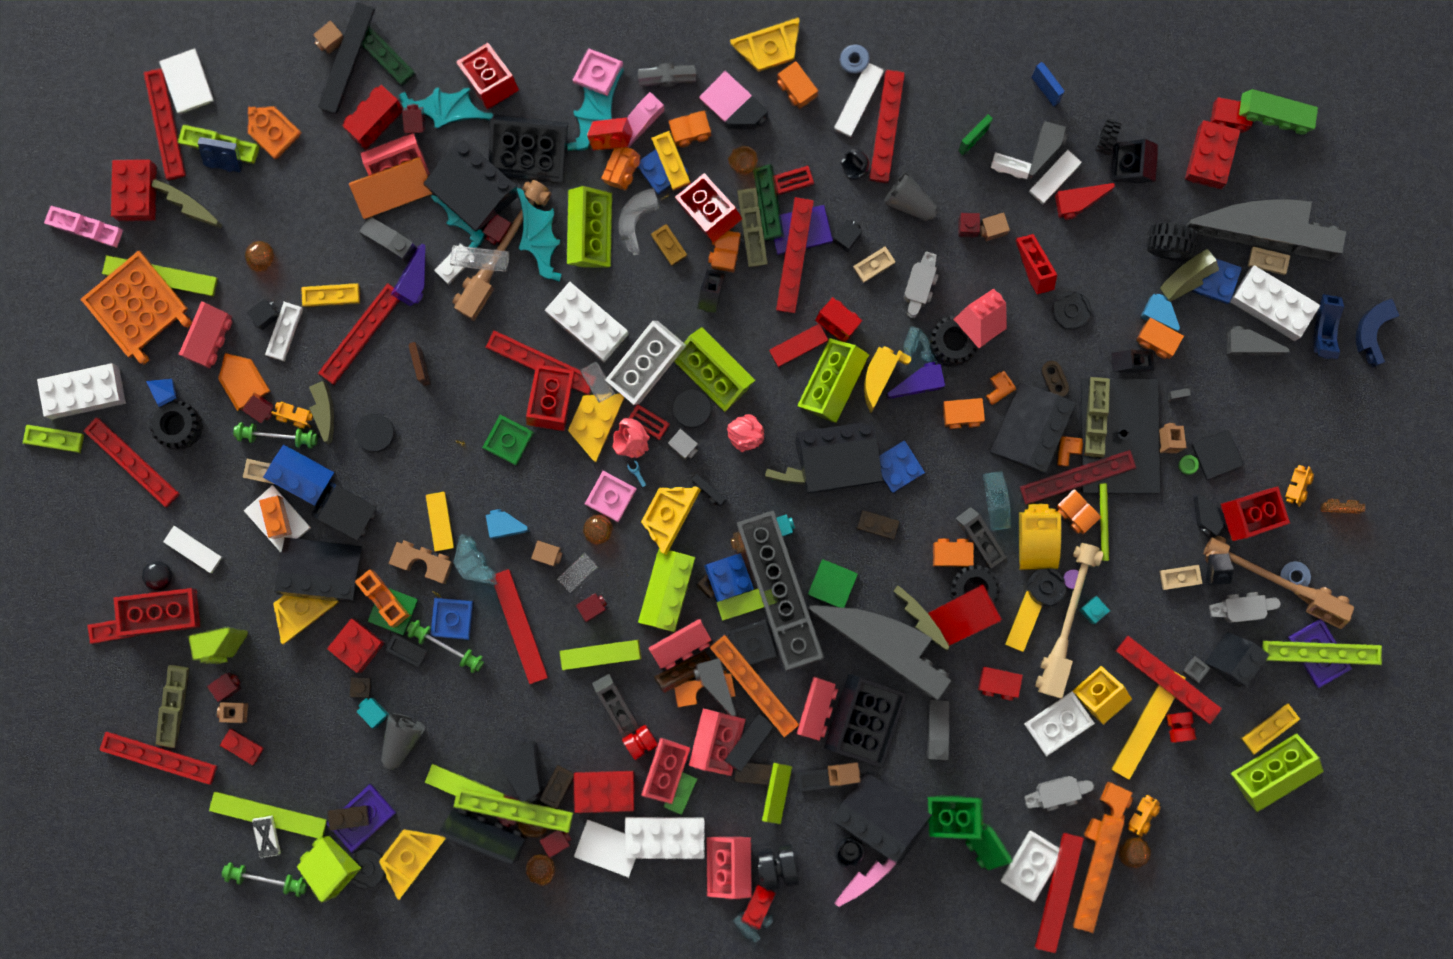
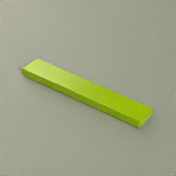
[102,256,218,297]
[1263,641,1382,665]
[454,787,573,833]
[209,792,327,838]

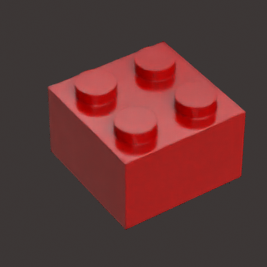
[327,618,385,673]

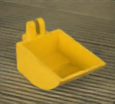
[864,346,911,413]
[1019,503,1061,570]

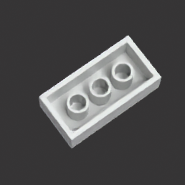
[1230,265,1320,341]
[545,282,629,362]
[605,321,687,405]
[37,363,126,419]
[625,817,704,859]

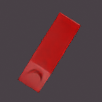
[1055,183,1115,220]
[1016,234,1057,294]

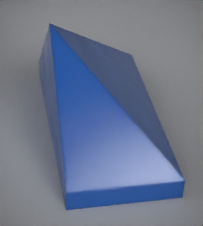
[146,379,176,407]

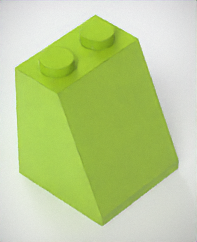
[297,836,362,902]

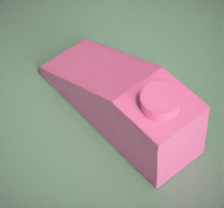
[627,92,664,148]

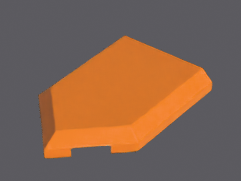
[248,107,301,159]
[218,353,271,411]

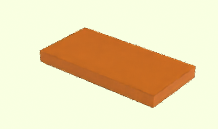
[349,157,432,219]

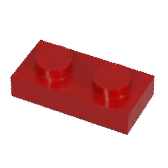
[220,729,264,765]
[741,885,775,930]

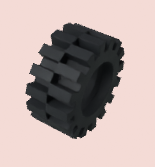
[1095,118,1122,156]

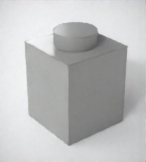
[668,429,698,460]

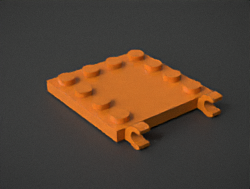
[81,251,192,365]

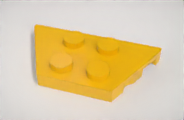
[730,18,799,71]
[568,394,625,462]
[641,487,701,555]
[273,595,339,645]
[379,829,446,900]

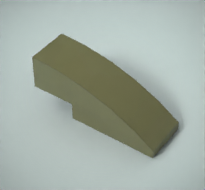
[1160,249,1219,302]
[309,381,334,444]

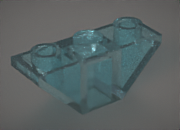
[983,471,1011,531]
[453,534,498,586]

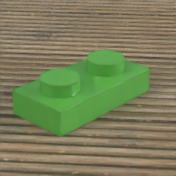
[664,772,697,815]

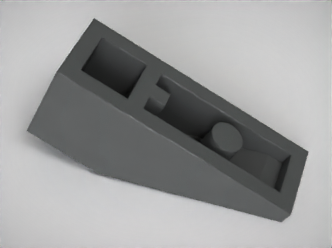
[1027,121,1068,180]
[359,217,417,263]
[1226,326,1289,356]
[956,507,1006,569]
[693,658,736,716]
[592,674,640,737]
[926,700,949,760]

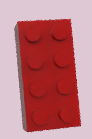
[114,588,200,637]

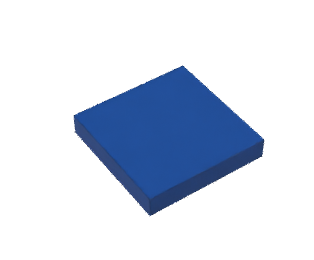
[1032,62,1064,106]
[430,598,473,640]

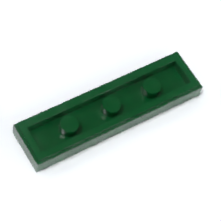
[362,26,415,86]
[753,164,784,242]

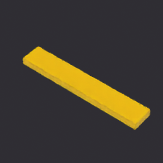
[1111,671,1185,780]

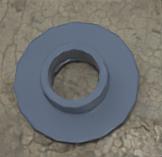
[840,45,870,74]
[1280,561,1311,591]

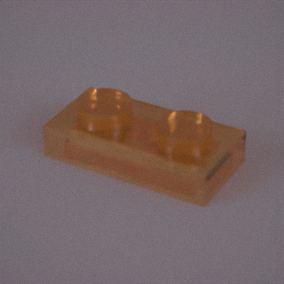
[1321,499,1365,514]

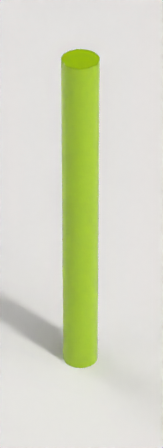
[1099,484,1109,561]

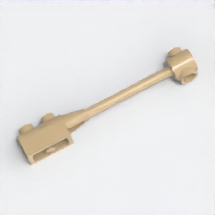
[1035,543,1103,698]

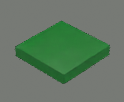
[958,114,993,155]
[482,415,534,466]
[808,559,858,608]
[368,588,418,635]

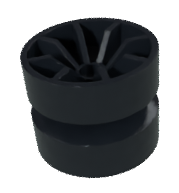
[757,844,799,891]

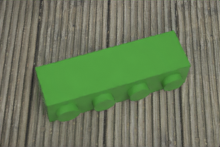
[1239,89,1318,134]

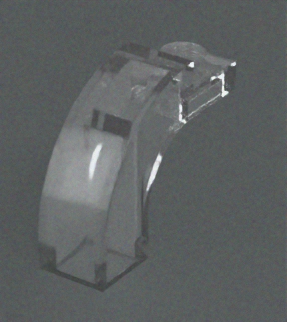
[619,188,660,256]

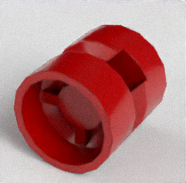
[1167,712,1196,742]
[622,725,658,760]

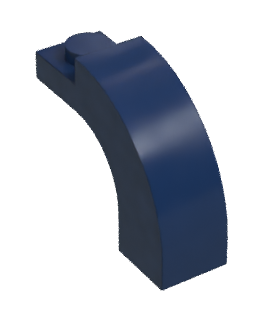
[1313,294,1344,359]
[1355,299,1399,368]

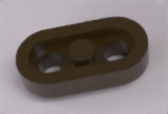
[1041,361,1069,397]

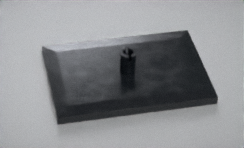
[1081,379,1160,494]

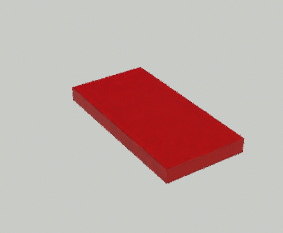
[928,585,1001,646]

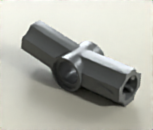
[638,63,696,87]

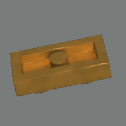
[651,224,687,266]

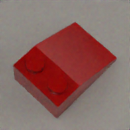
[456,43,519,109]
[526,364,574,431]

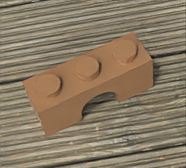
[389,540,453,584]

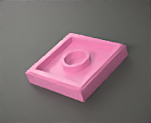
[573,49,623,96]
[699,71,752,122]
[585,471,637,523]

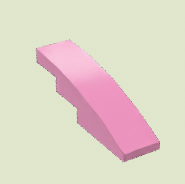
[44,206,123,248]
[835,858,896,907]

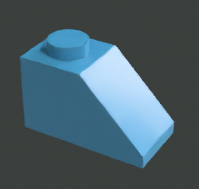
[1140,294,1180,332]
[486,509,530,539]

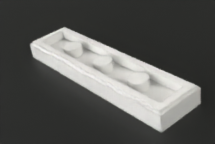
[834,63,884,138]

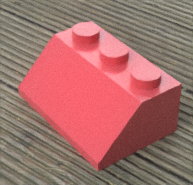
[361,133,430,175]
[954,289,1007,348]
[179,301,232,369]
[649,619,712,670]
[797,677,838,740]
[689,709,746,776]
[642,738,690,804]
[707,837,751,899]

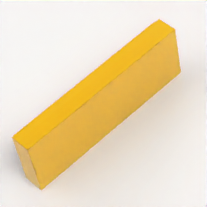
[652,131,691,191]
[302,284,360,307]
[426,492,454,552]
[1005,591,1042,652]
[1241,704,1300,754]

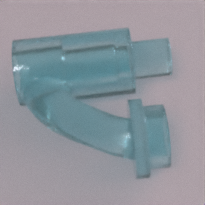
[903,326,934,362]
[732,912,774,943]

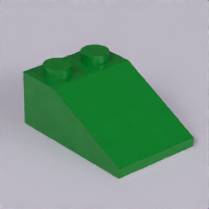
[928,795,983,839]
[965,823,1013,871]

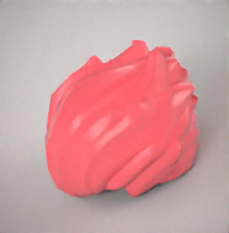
[727,414,764,452]
[612,418,650,458]

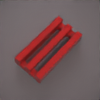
[774,165,814,195]
[629,404,670,440]

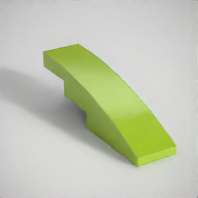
[178,125,260,164]
[560,640,641,670]
[425,764,505,797]

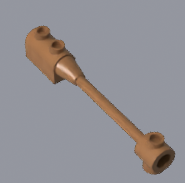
[452,180,551,321]
[1203,536,1354,629]

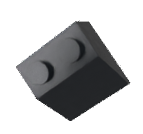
[1111,139,1159,184]

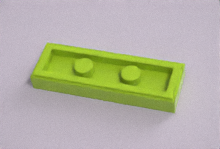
[23,425,84,453]
[717,589,777,621]
[762,763,792,824]

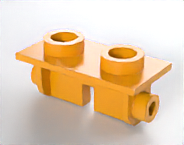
[271,402,313,429]
[1285,465,1314,507]
[1128,795,1160,837]

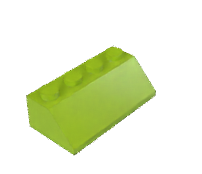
[567,186,612,267]
[674,327,755,412]
[797,338,869,423]
[638,549,696,633]
[189,628,248,664]
[1231,733,1323,812]

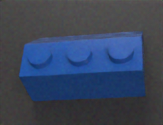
[263,445,334,506]

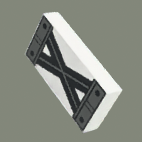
[252,816,281,858]

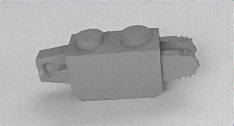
[904,252,938,319]
[1209,592,1280,623]
[1024,776,1094,811]

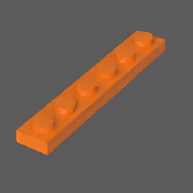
[710,635,799,737]
[1073,815,1124,933]

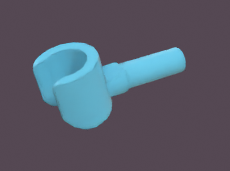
[627,461,646,487]

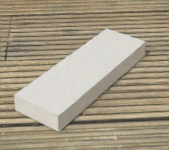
[1029,150,1082,204]
[265,302,303,361]
[163,526,223,573]

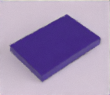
[774,205,833,255]
[1287,619,1352,688]
[326,784,396,853]

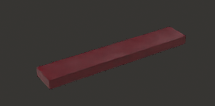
[1019,450,1136,505]

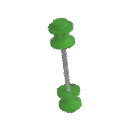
[233,422,318,449]
[406,620,484,673]
[222,862,307,897]

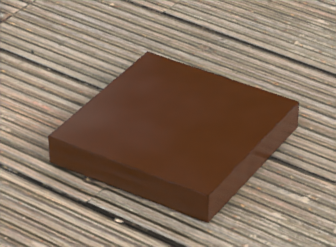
[408,342,431,386]

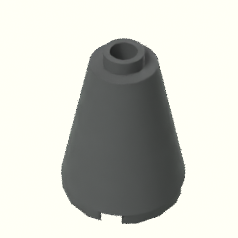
[884,172,938,221]
[381,713,425,770]

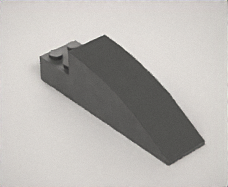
[1185,200,1346,262]
[737,510,823,673]
[808,605,951,700]

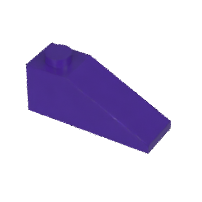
[391,244,425,306]
[887,362,945,399]

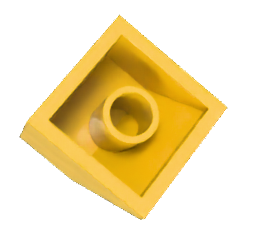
[1073,666,1132,724]

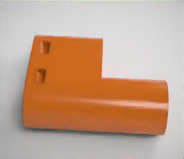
[986,371,1016,405]
[1057,436,1083,467]

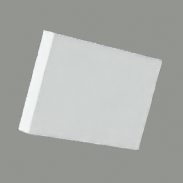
[160,49,214,114]
[244,485,311,552]
[1024,691,1095,756]
[574,820,636,877]
[1000,830,1059,902]

